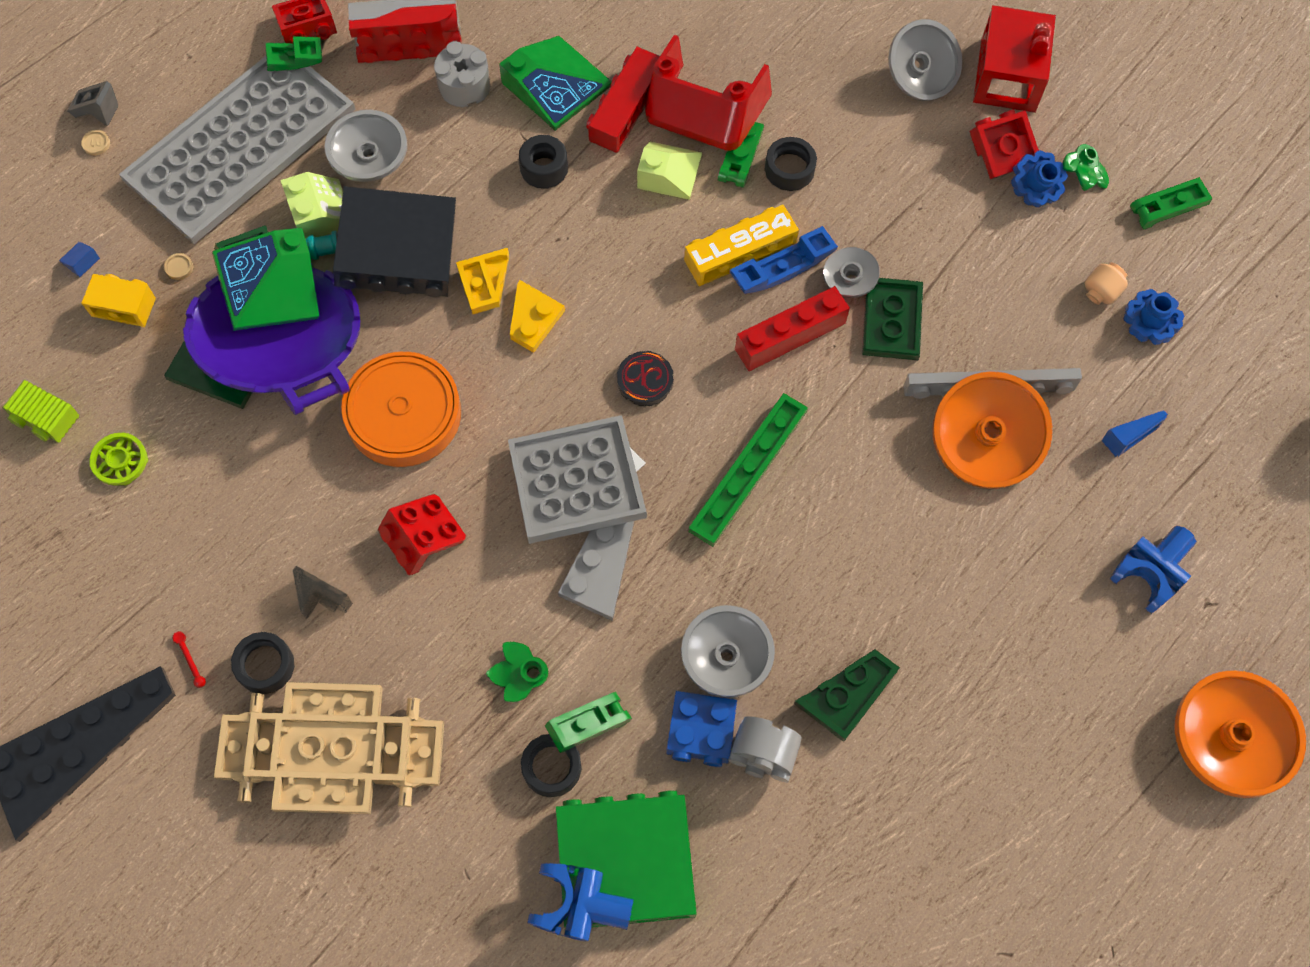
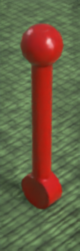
[172,631,206,688]

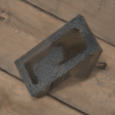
[293,566,353,619]

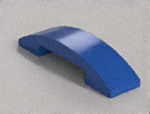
[730,226,838,294]

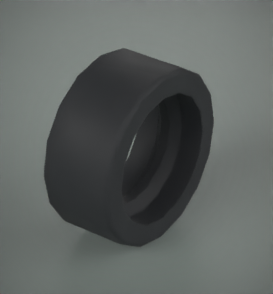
[764,137,817,191]
[231,632,295,694]
[521,734,582,797]

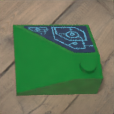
[499,36,612,131]
[212,228,319,330]

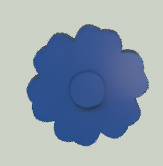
[1011,150,1068,207]
[1123,289,1184,345]

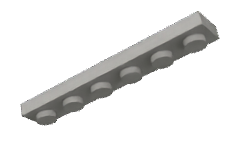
[904,368,1082,399]

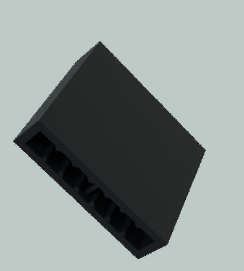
[333,186,456,297]

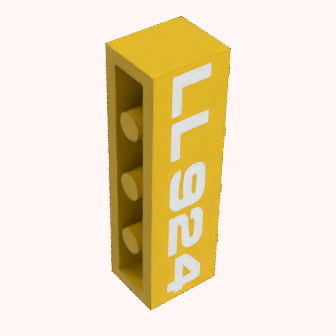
[684,204,799,287]

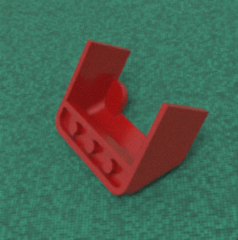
[645,35,772,151]

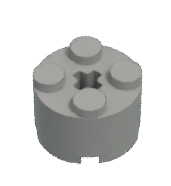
[434,41,491,107]
[728,716,802,783]

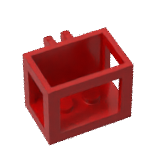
[973,5,1056,113]

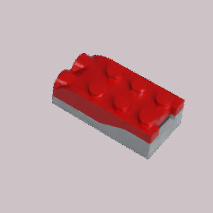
[348,0,462,63]

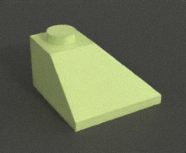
[637,141,702,200]

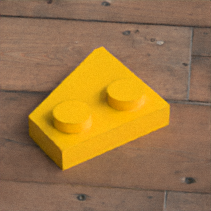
[456,248,509,315]
[510,280,565,353]

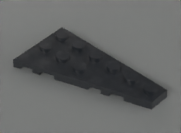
[0,666,176,842]

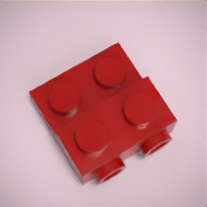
[272,0,337,43]
[969,109,1039,180]

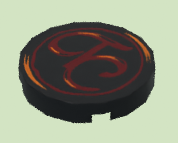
[617,351,674,406]

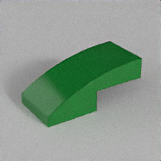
[265,36,322,71]

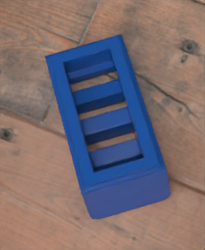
[1102,410,1168,457]

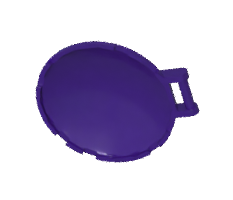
[183,263,360,415]

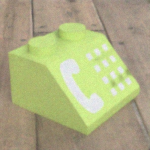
[280,172,343,239]

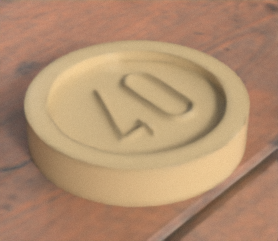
[81,130,110,156]
[164,253,193,280]

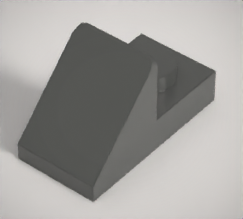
[67,81,118,126]

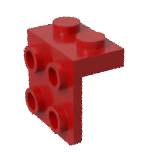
[377,494,466,576]

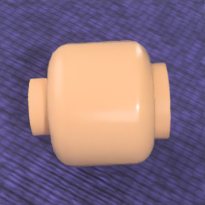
[1085,262,1128,305]

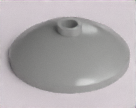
[888,19,962,101]
[325,110,407,182]
[681,605,775,697]

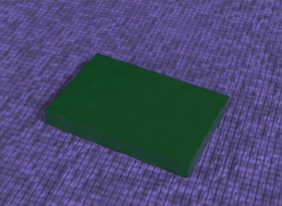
[862,278,923,361]
[164,341,253,409]

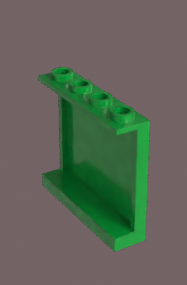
[556,791,697,929]

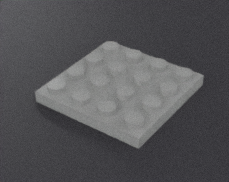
[508,415,647,544]

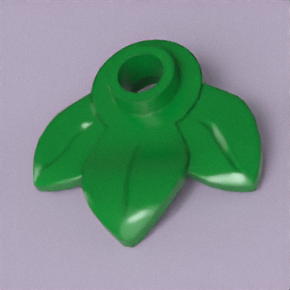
[1063,144,1109,191]
[486,642,549,702]

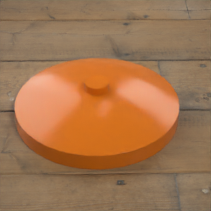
[932,371,1052,489]
[1175,670,1306,798]

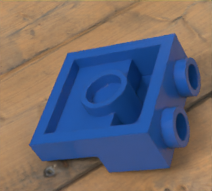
[666,691,737,767]

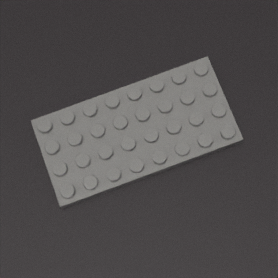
[119,56,356,244]

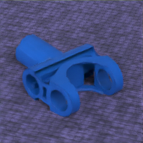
[1110,526,1197,614]
[527,863,634,941]

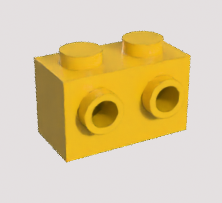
[81,274,156,327]

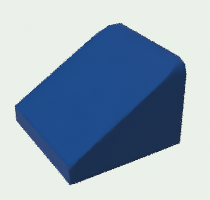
[59,242,100,277]

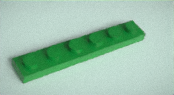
[688,393,808,547]

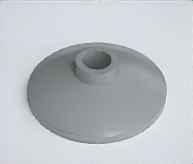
[823,247,880,297]

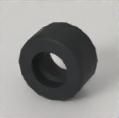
[519,135,568,189]

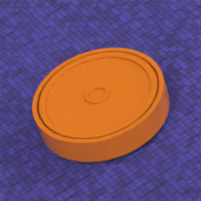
[341,351,461,467]

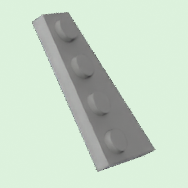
[558,521,635,621]

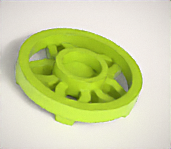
[90,433,148,486]

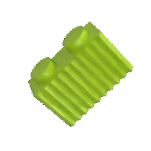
[2,380,79,443]

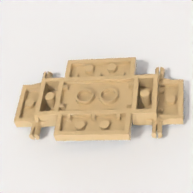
[214,682,444,814]

